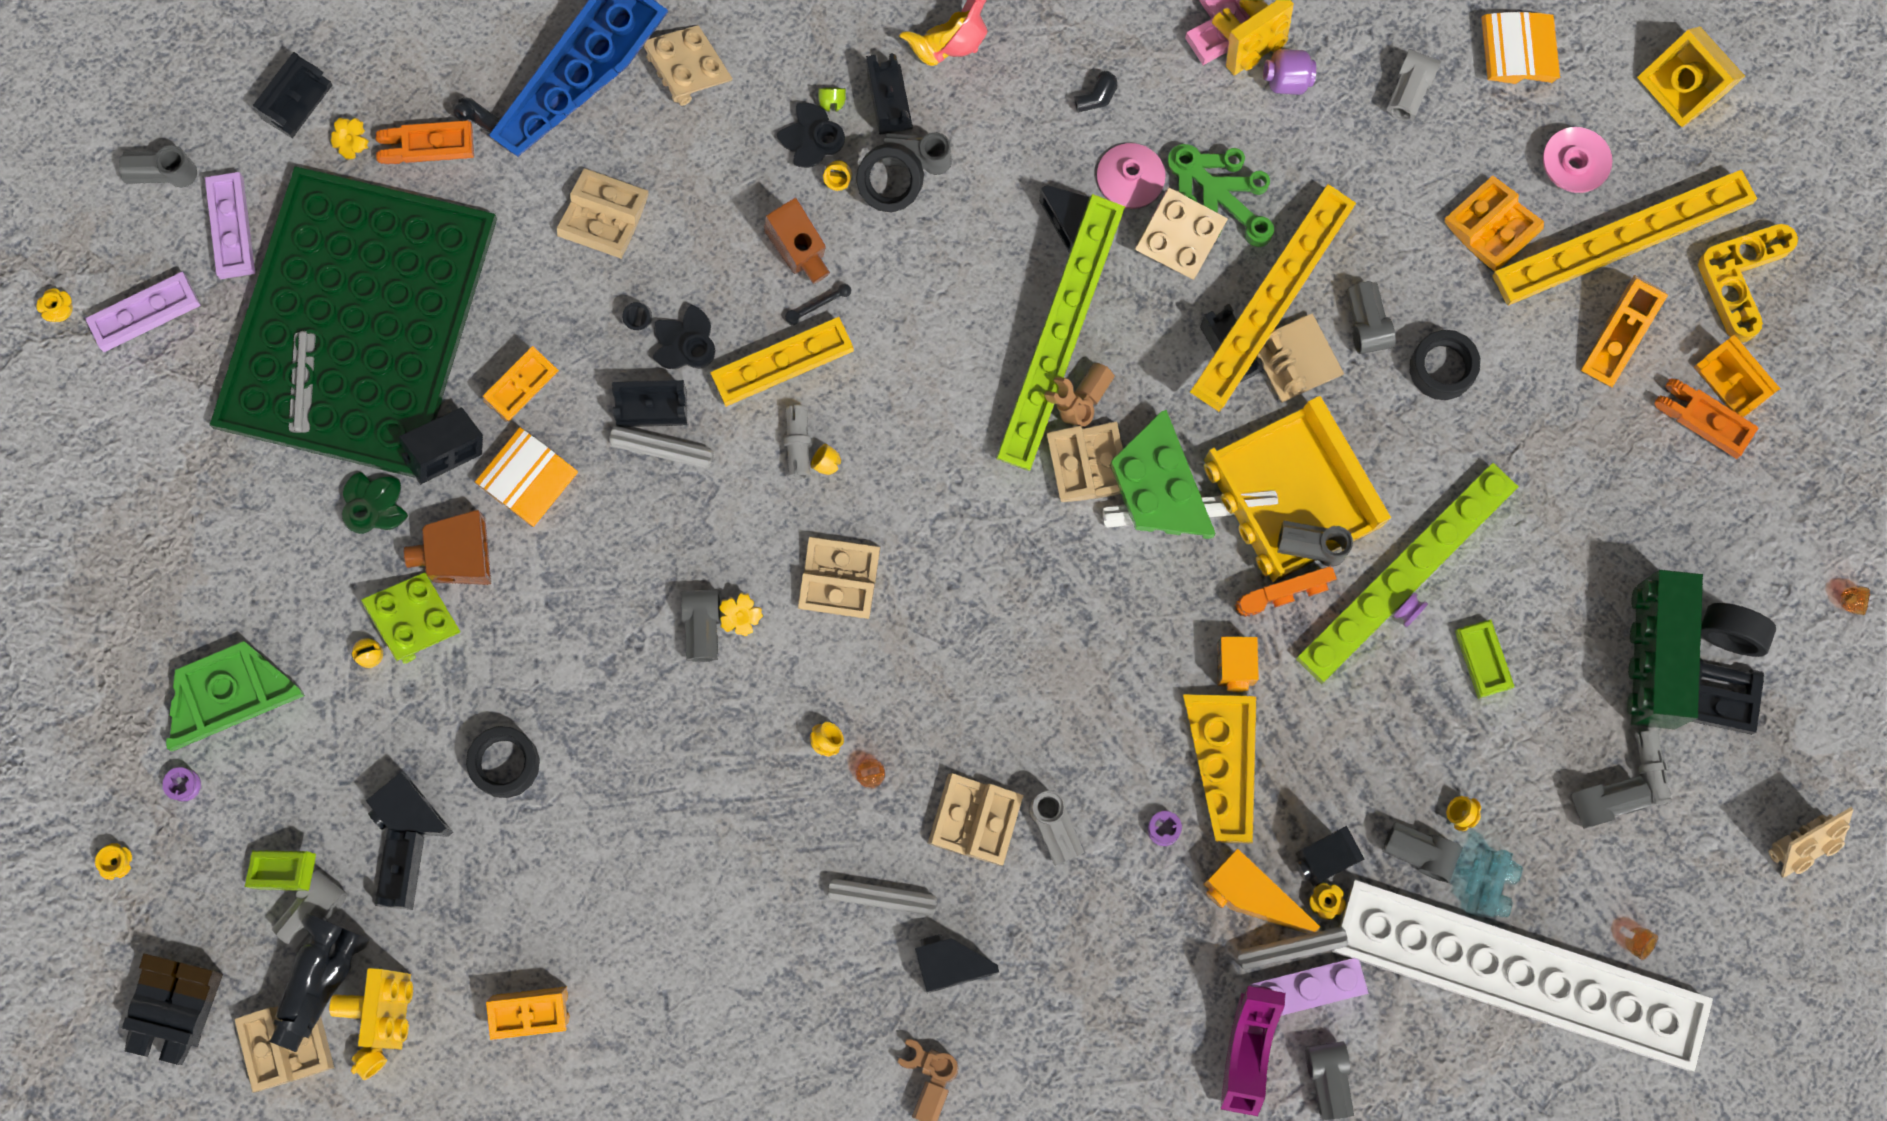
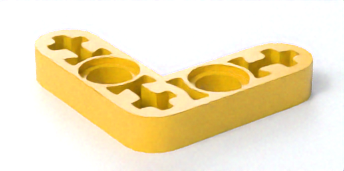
[1698,224,1798,343]

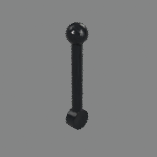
[785,283,852,325]

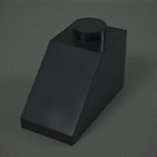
[1039,185,1090,253]
[366,772,453,837]
[1295,826,1365,886]
[915,934,999,994]

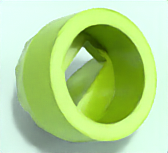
[818,87,846,112]

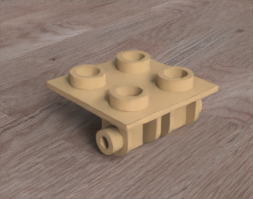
[643,25,733,106]
[1135,187,1228,280]
[1257,313,1344,403]
[1768,807,1854,878]

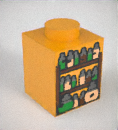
[1217,637,1259,692]

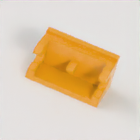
[1694,335,1781,417]
[482,346,559,422]
[486,986,570,1040]

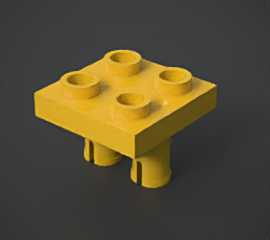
[1212,0,1294,76]
[329,968,413,1050]

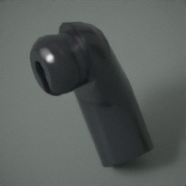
[1074,71,1118,113]
[453,97,501,133]

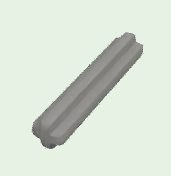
[289,331,316,433]
[609,426,714,469]
[828,879,937,915]
[1238,927,1348,969]

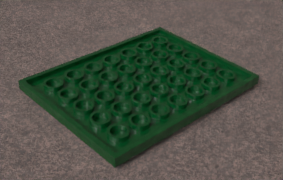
[209,166,497,478]

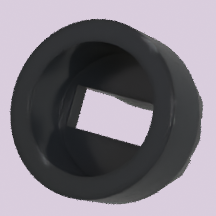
[622,302,652,330]

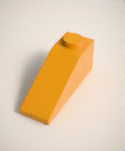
[1581,275,1668,387]
[1204,849,1320,934]

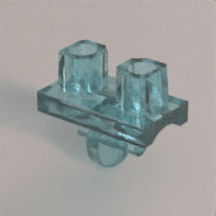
[1459,849,1523,917]

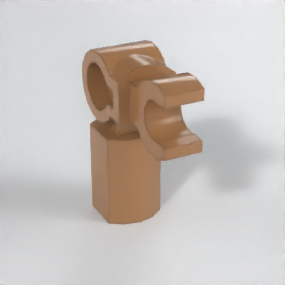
[1044,363,1115,426]
[898,1040,959,1121]

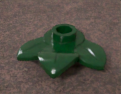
[342,472,408,534]

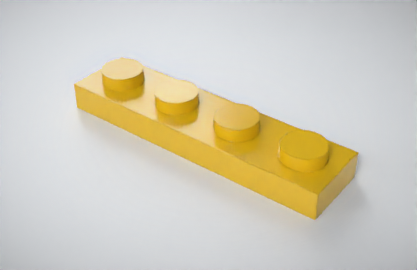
[710,317,854,407]

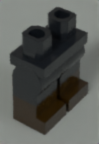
[122,953,223,1065]

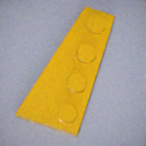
[1183,694,1256,844]

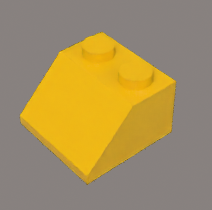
[1637,26,1745,127]

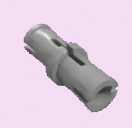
[784,405,812,480]
[1635,730,1672,806]

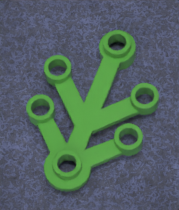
[1168,144,1274,247]

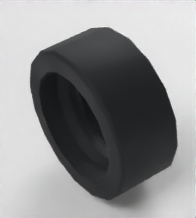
[856,143,924,213]
[1409,329,1481,400]
[1701,602,1776,657]
[466,726,540,798]

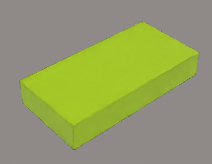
[1455,619,1515,699]
[245,850,316,891]

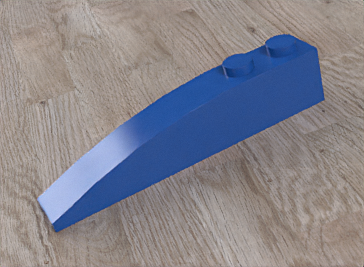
[489,0,668,157]

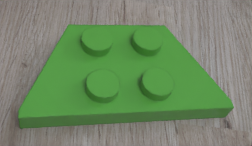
[1110,410,1216,539]
[166,641,305,752]

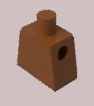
[764,197,830,284]
[404,510,492,585]

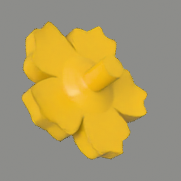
[330,118,369,160]
[719,592,763,636]

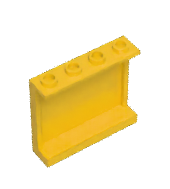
[1204,396,1391,583]

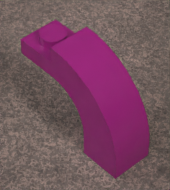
[1221,986,1286,1117]

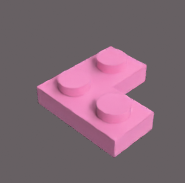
[1185,0,1251,65]

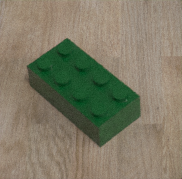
[1627,569,1703,730]

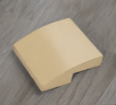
[557,168,648,259]
[1047,422,1123,502]
[798,536,881,619]
[927,773,1023,866]
[234,1006,334,1093]

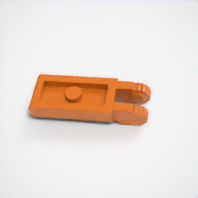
[376,120,474,164]
[1654,378,1758,459]
[1235,566,1337,617]

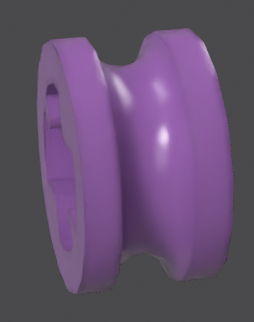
[1393,592,1428,628]
[163,767,201,801]
[1148,811,1182,846]

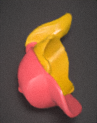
[899,0,988,66]

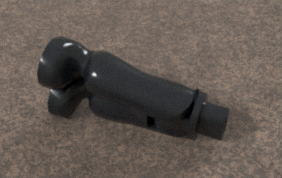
[269,913,370,1052]

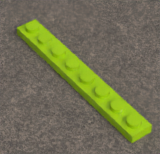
[996,194,1125,471]
[1296,463,1519,685]

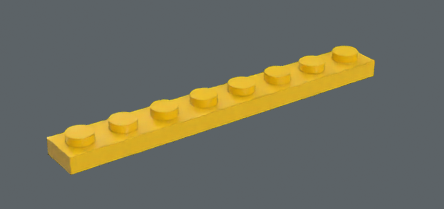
[1492,169,1758,306]
[1190,184,1356,412]

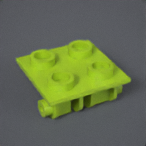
[361,573,461,664]

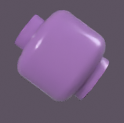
[1263,49,1316,95]

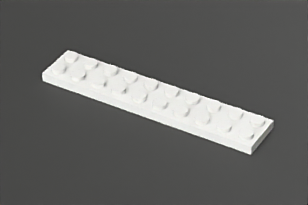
[1332,880,1713,1071]

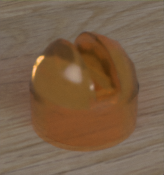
[1841,586,1870,616]
[856,758,885,789]
[1625,927,1658,960]

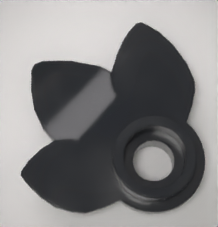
[776,103,845,168]
[653,305,716,369]

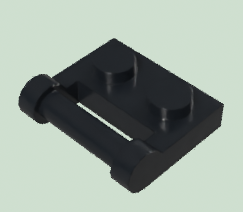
[1691,658,1764,735]

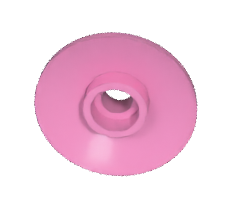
[1543,127,1613,193]
[1097,143,1165,209]

